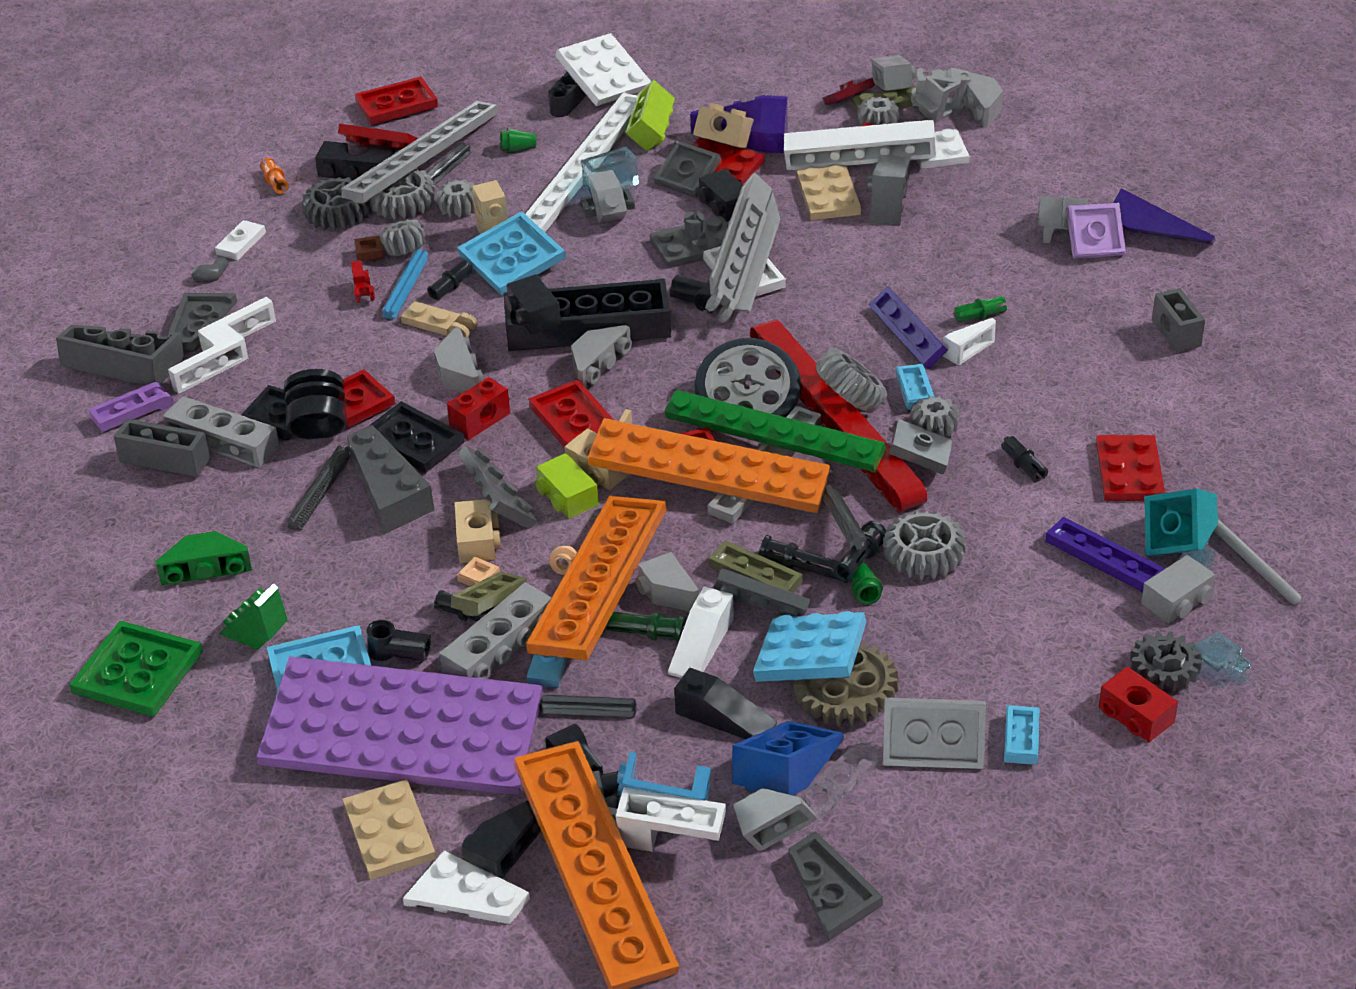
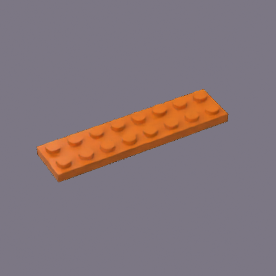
[587,418,831,513]
[526,496,667,660]
[514,741,679,989]

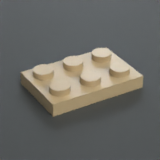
[797,165,861,220]
[342,779,436,880]

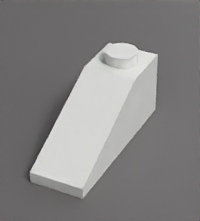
[668,586,734,678]

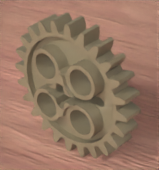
[793,642,899,726]

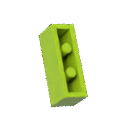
[625,80,675,151]

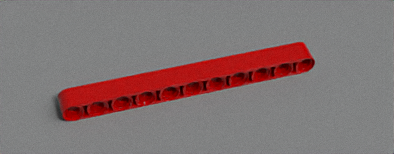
[750,319,927,513]

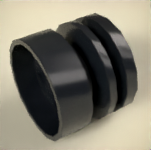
[284,369,347,440]

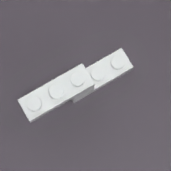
[168,297,276,394]
[608,787,726,852]

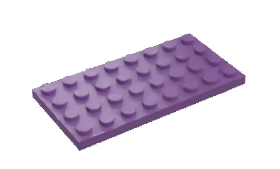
[257,656,543,795]

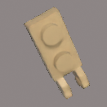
[401,301,478,338]

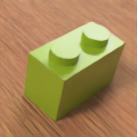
[535,453,599,519]

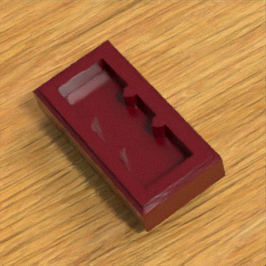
[823,78,875,105]

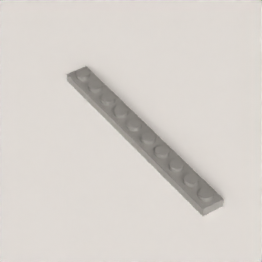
[341,101,498,204]

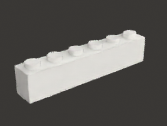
[784,120,936,170]

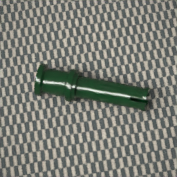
[604,612,687,644]

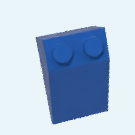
[732,721,844,796]

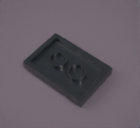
[367,401,465,473]

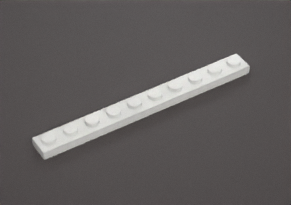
[526,93,637,232]

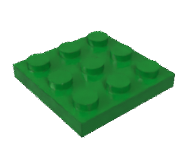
[69,621,203,717]

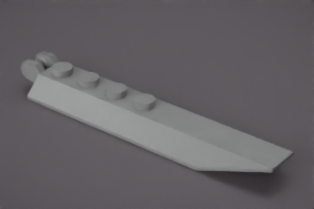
[705,172,780,323]

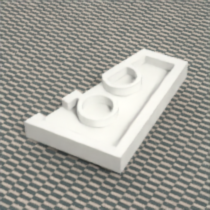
[403,851,530,924]

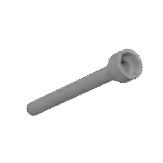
[1214,511,1301,605]

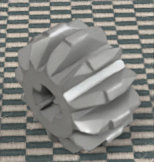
[858,96,899,126]
[436,179,475,218]
[380,219,425,256]
[911,395,959,438]

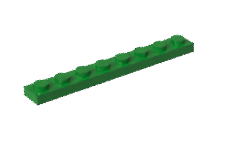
[664,390,886,472]

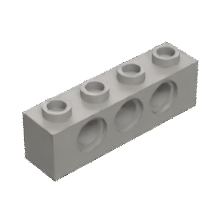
[163,396,280,468]
[439,582,552,679]

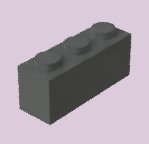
[113,418,210,477]

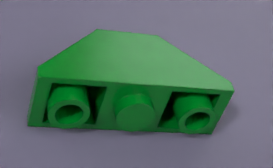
[156,531,252,585]
[219,583,288,650]

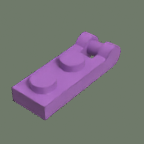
[88,382,173,432]

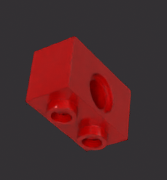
[446,377,511,440]
[1099,667,1178,743]

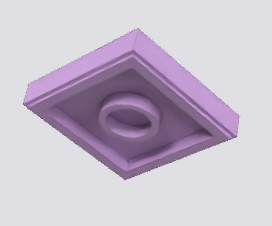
[1066,203,1126,259]

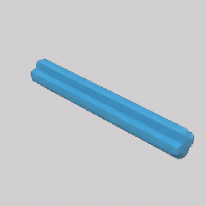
[382,249,428,320]

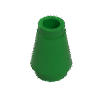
[500,128,536,153]
[852,563,883,605]

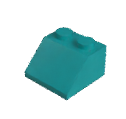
[1144,488,1218,557]

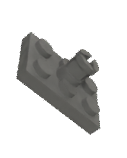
[650,211,728,269]

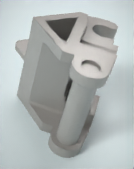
[910,68,972,123]
[1038,196,1088,243]

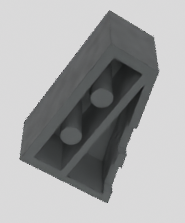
[867,155,911,226]

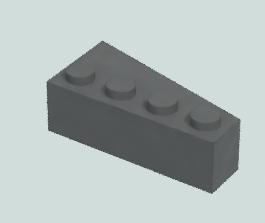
[56,325,184,386]
[347,425,434,535]

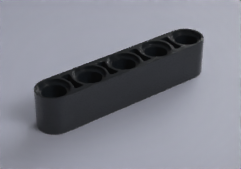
[548,72,587,117]

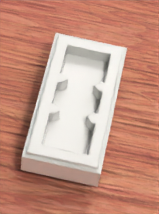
[215,220,266,260]

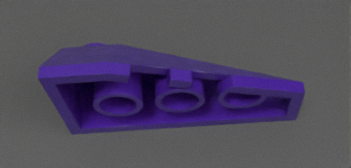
[690,95,788,153]
[1113,188,1215,244]

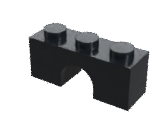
[315,141,395,180]

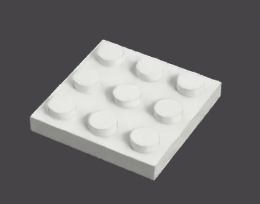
[555,33,651,106]

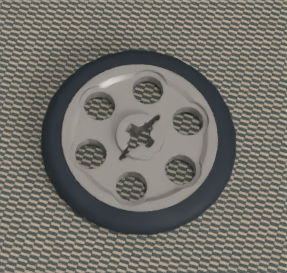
[694,338,801,417]

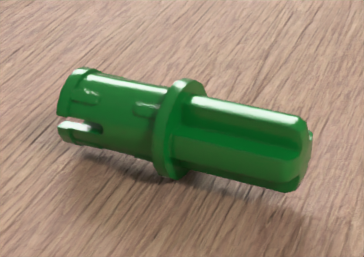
[953,295,1007,322]

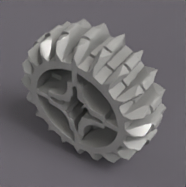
[369,168,436,220]
[816,348,887,413]
[883,509,966,581]

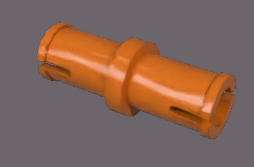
[260,157,289,194]

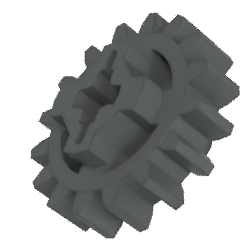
[1130,631,1202,692]

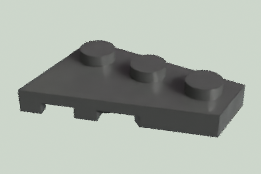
[168,293,237,351]
[712,568,810,617]
[789,831,883,940]

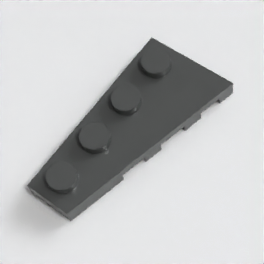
[458,445,538,529]

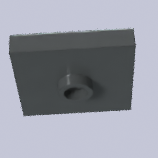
[653,141,722,198]
[889,419,953,474]

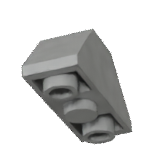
[963,72,1003,128]
[571,325,632,389]
[434,327,484,393]

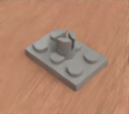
[883,698,986,769]

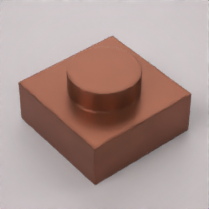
[354,235,383,262]

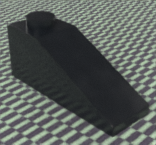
[674,667,777,739]
[461,800,541,879]

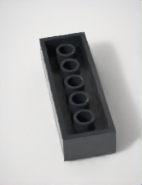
[503,279,671,351]

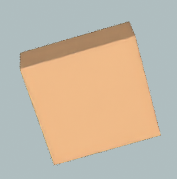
[457,556,500,586]

